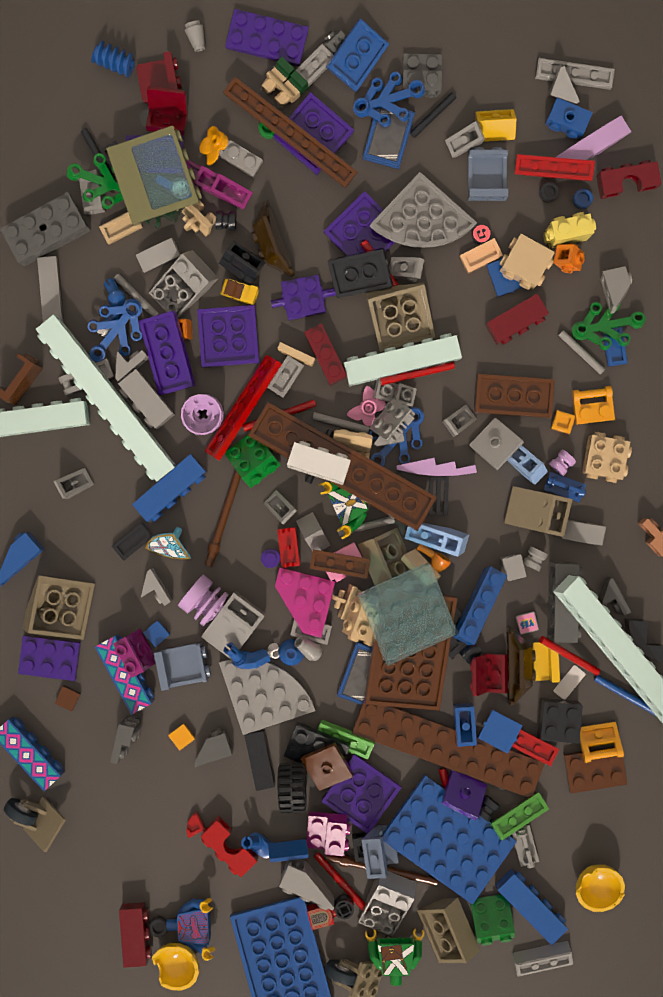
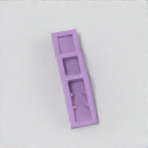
[556,115,631,160]
[396,458,477,476]

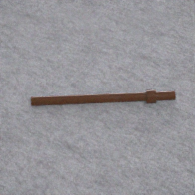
[205,470,241,567]
[325,855,438,886]

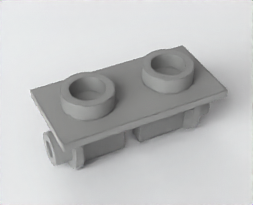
[512,825,539,868]

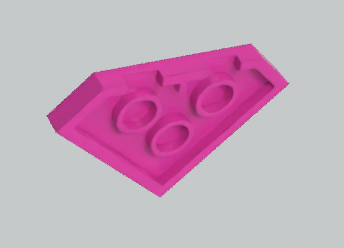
[275,568,335,638]

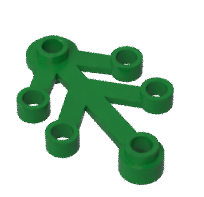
[66,153,124,209]
[572,302,646,350]

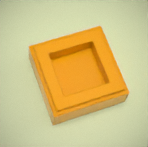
[551,410,575,434]
[168,723,195,751]

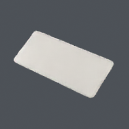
[553,665,586,700]

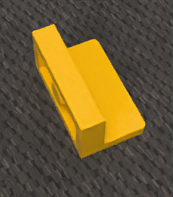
[475,109,516,142]
[532,642,560,683]

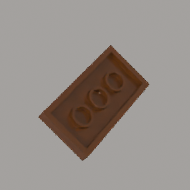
[474,374,555,418]

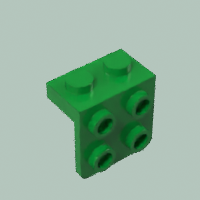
[225,434,281,488]
[470,894,515,945]

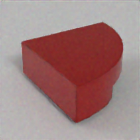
[186,811,206,838]

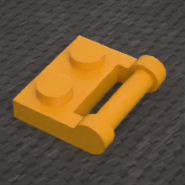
[572,386,615,425]
[580,722,624,763]

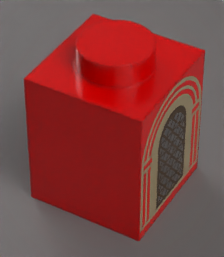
[307,903,337,930]

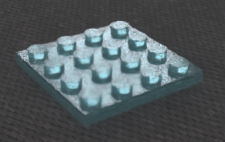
[357,563,457,666]

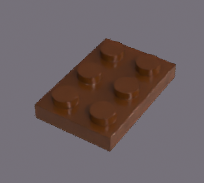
[563,746,628,794]

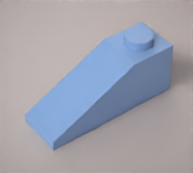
[507,445,548,485]
[405,523,469,557]

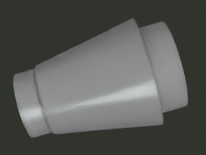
[185,20,206,52]
[294,637,323,661]

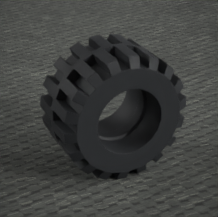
[277,763,307,814]

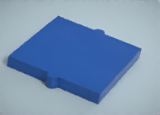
[486,258,523,297]
[478,709,523,754]

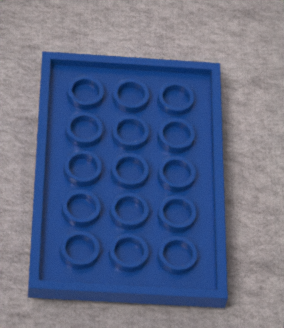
[380,774,517,904]
[230,896,332,997]

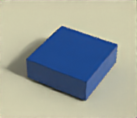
[143,620,170,647]

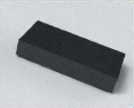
[112,522,153,561]

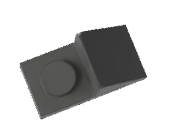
[599,577,631,616]

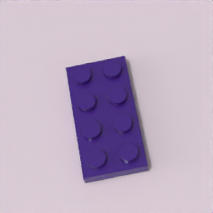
[225,9,309,67]
[139,311,196,395]

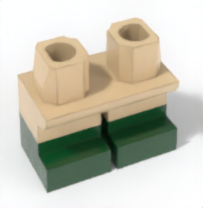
[262,57,308,107]

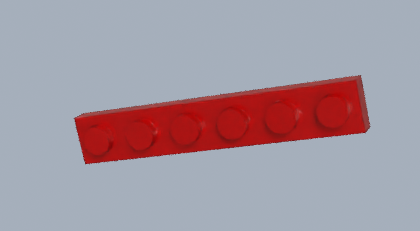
[205,355,282,461]

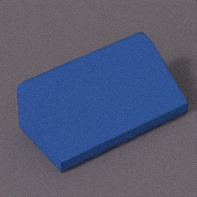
[268,839,309,863]

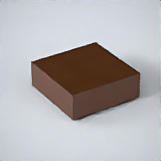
[55,685,81,712]

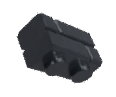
[219,241,266,286]

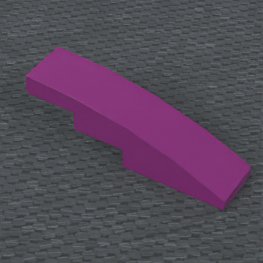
[176,160,253,210]

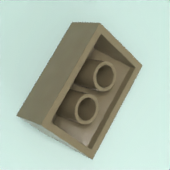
[358,528,419,597]
[417,897,480,963]

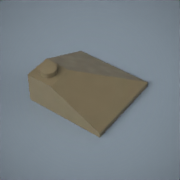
[365,283,435,352]
[22,575,95,640]

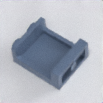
[468,147,508,201]
[154,642,211,691]
[362,825,399,879]

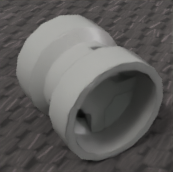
[523,546,548,572]

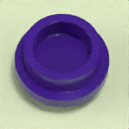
[261,549,280,568]

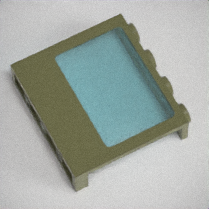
[106,126,202,226]

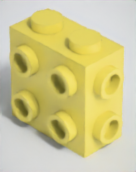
[544,212,596,249]

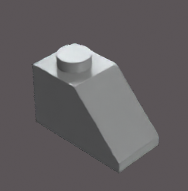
[600,266,632,314]

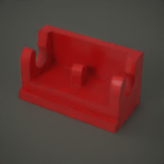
[277,527,301,568]

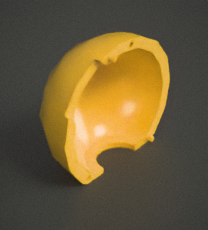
[575,864,625,912]
[152,943,199,990]

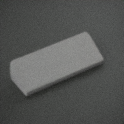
[513,941,573,976]

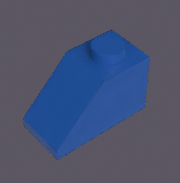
[453,703,477,747]

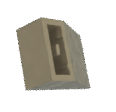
[504,486,573,537]

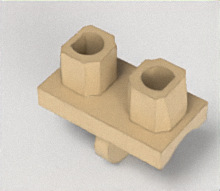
[182,200,216,236]
[331,584,366,620]

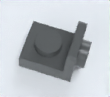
[321,30,346,55]

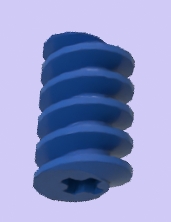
[91,40,135,78]

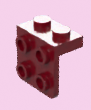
[136,51,182,103]
[146,86,188,136]
[470,653,508,696]

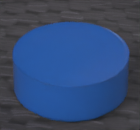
[573,188,593,209]

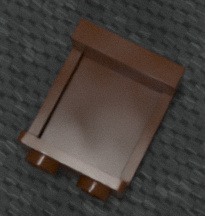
[0,353,43,405]

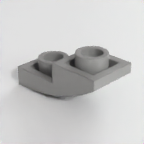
[136,238,181,273]
[373,379,417,407]
[562,519,606,545]

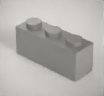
[118,369,175,429]

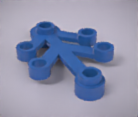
[353,72,425,127]
[87,299,142,362]
[369,407,424,466]

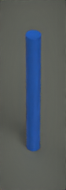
[594,675,657,717]

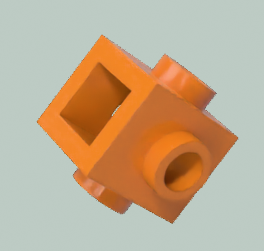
[553,243,585,273]

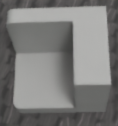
[500,553,527,581]

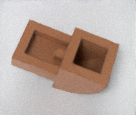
[638,518,663,557]

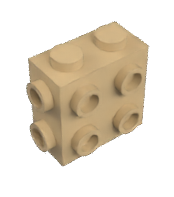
[500,234,555,290]
[581,432,632,483]
[342,596,378,647]

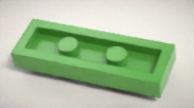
[318,720,375,759]
[490,792,549,840]

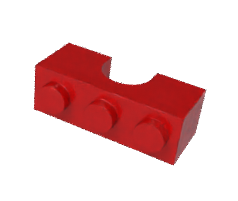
[200,816,259,877]

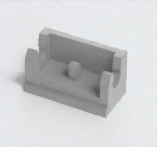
[79,170,106,215]

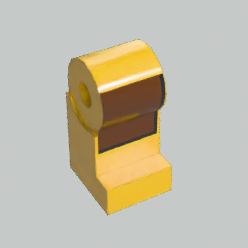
[220,279,259,305]

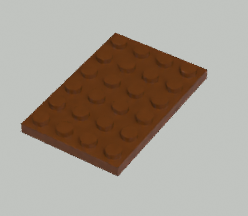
[364,589,457,711]

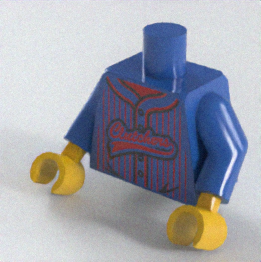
[166,898,215,961]

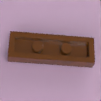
[310,549,371,579]

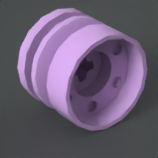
[181,394,224,435]
[178,574,229,626]

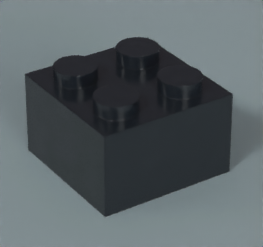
[537,698,583,744]

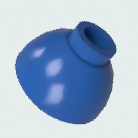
[278,639,304,666]

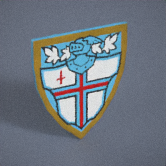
[145,527,191,559]

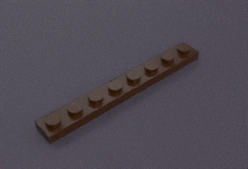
[223,77,357,189]

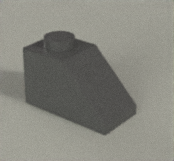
[194,729,233,767]

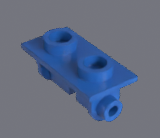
[543,472,586,503]

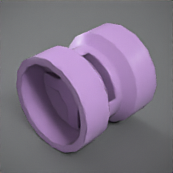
[549,449,576,476]

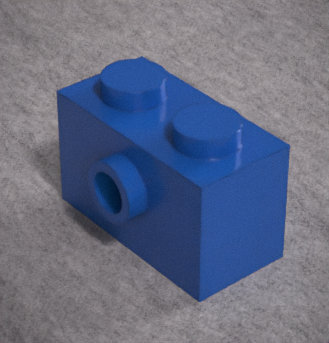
[545,97,593,139]

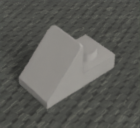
[445,121,485,158]
[389,257,424,282]
[115,350,149,382]
[141,568,173,606]

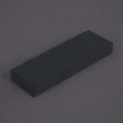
[244,730,275,791]

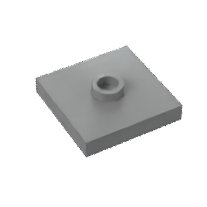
[469,418,524,470]

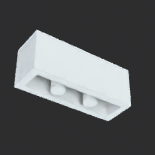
[287,441,351,485]

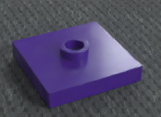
[441,770,487,820]

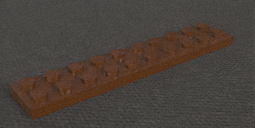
[248,402,437,531]
[352,701,545,798]

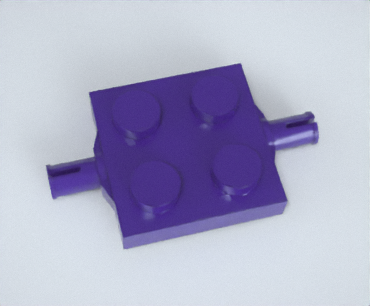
[271,275,336,321]

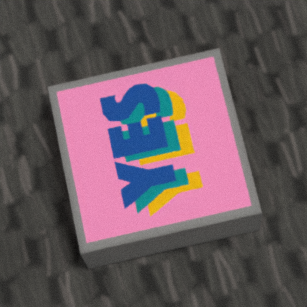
[515,611,539,635]

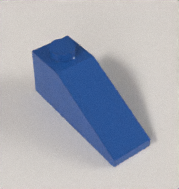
[0,532,45,587]

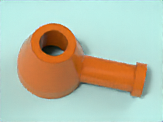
[417,544,451,573]

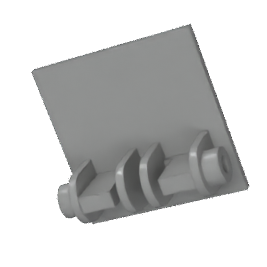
[369,399,415,444]

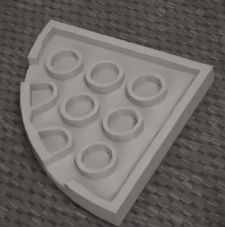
[370,172,477,248]
[219,659,316,735]

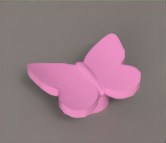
[347,386,386,426]

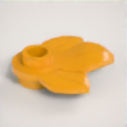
[199,126,228,165]

